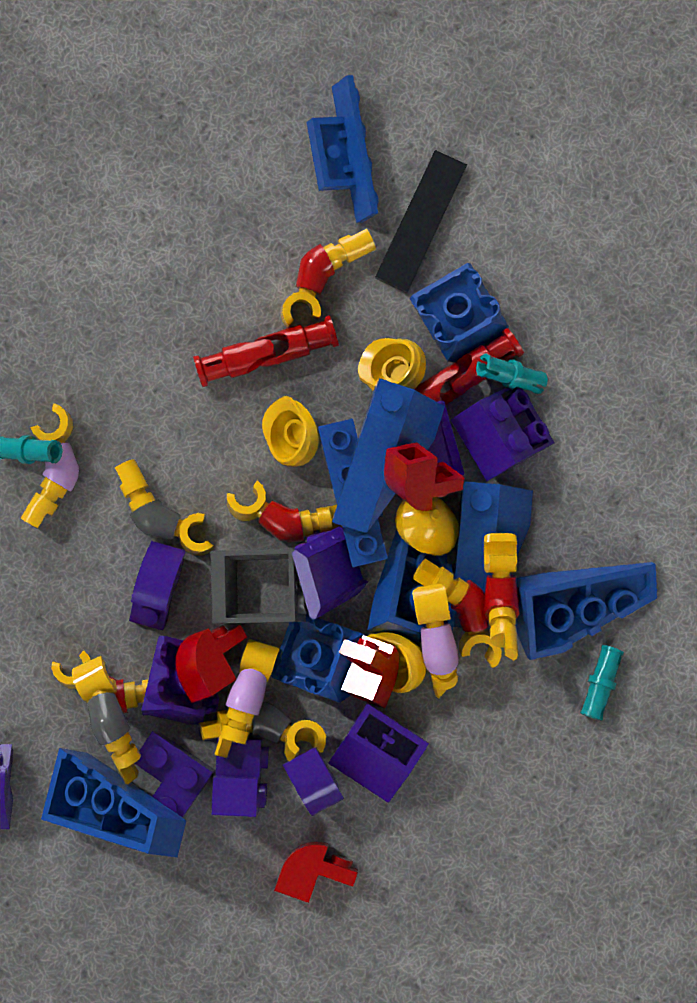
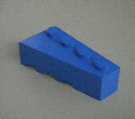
[41,748,186,857]

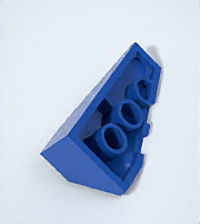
[332,378,445,533]
[454,481,533,628]
[367,497,456,642]
[515,562,657,660]

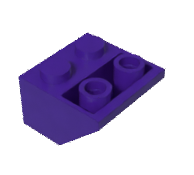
[451,387,555,481]
[328,702,429,803]

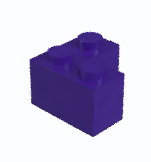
[134,730,215,818]
[211,738,269,817]

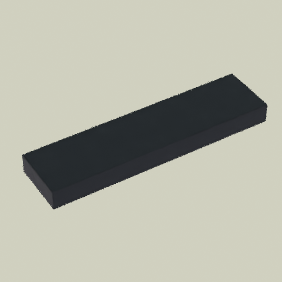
[375,150,467,293]

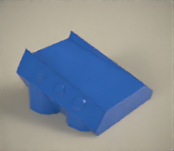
[410,263,509,362]
[271,614,365,703]

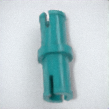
[476,354,548,394]
[0,435,63,464]
[580,645,624,721]

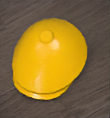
[358,338,426,391]
[262,396,320,467]
[395,497,459,556]
[367,632,426,693]

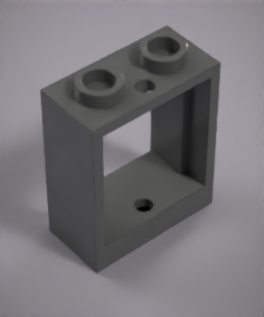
[211,548,309,624]

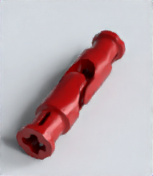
[193,315,339,387]
[414,328,524,405]

